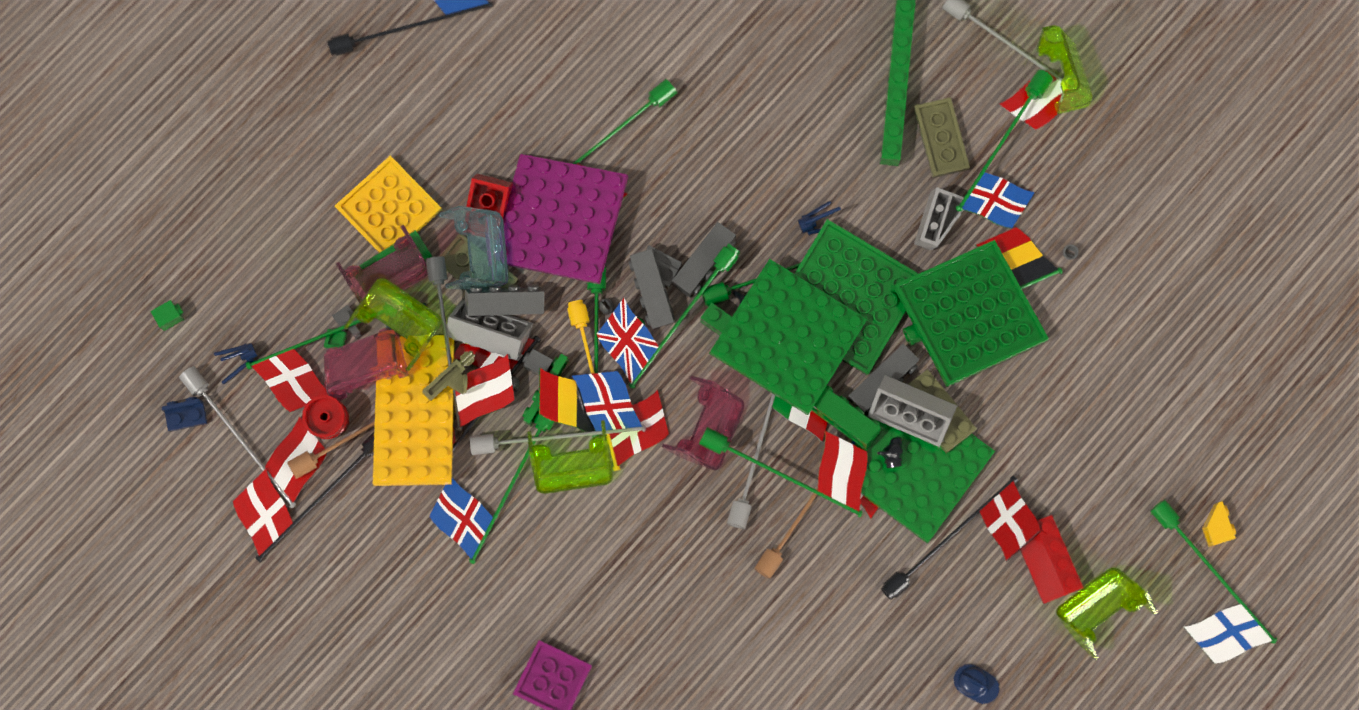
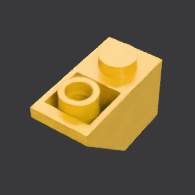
[1202,501,1236,547]

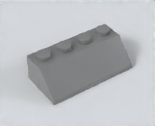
[447,300,533,360]
[868,375,957,447]

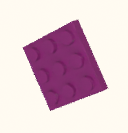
[513,640,592,710]

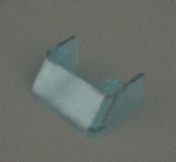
[439,206,509,290]

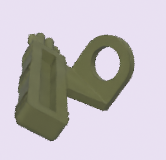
[422,351,475,401]

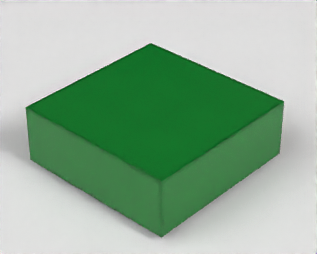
[324,329,347,351]

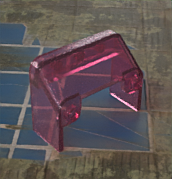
[336,225,428,310]
[662,376,744,470]

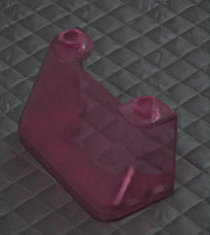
[324,328,409,400]

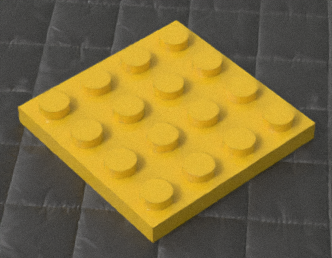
[335,156,442,252]

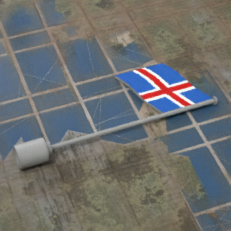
[470,371,646,455]

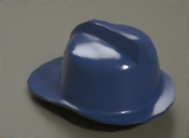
[954,664,999,704]

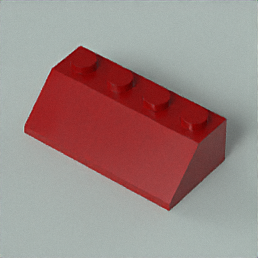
[1020,515,1083,604]

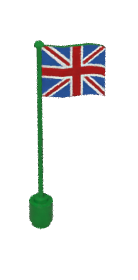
[597,243,740,389]

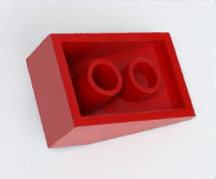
[461,174,513,241]

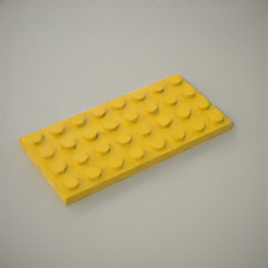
[373,335,455,486]

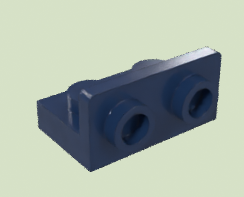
[162,397,208,432]

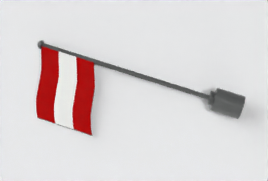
[425,256,515,431]

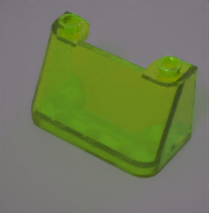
[1036,25,1093,114]

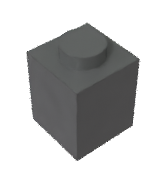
[523,349,553,376]

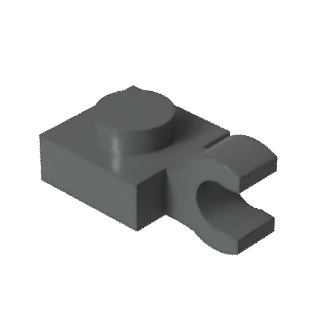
[332,305,362,339]

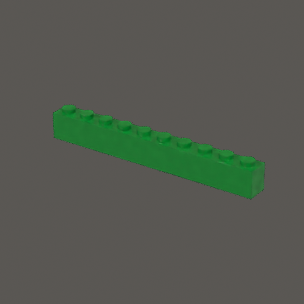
[880,0,916,166]

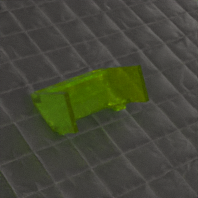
[344,278,442,371]
[527,420,613,494]
[1056,567,1158,660]

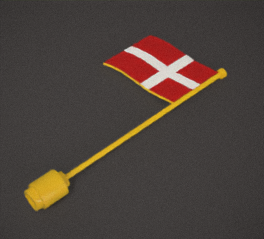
[567,300,669,472]

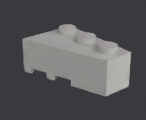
[914,187,964,251]

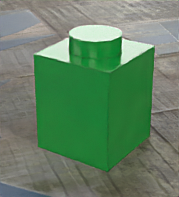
[150,300,184,331]

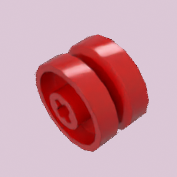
[302,395,349,440]

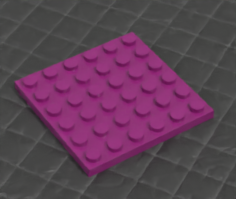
[491,154,628,284]

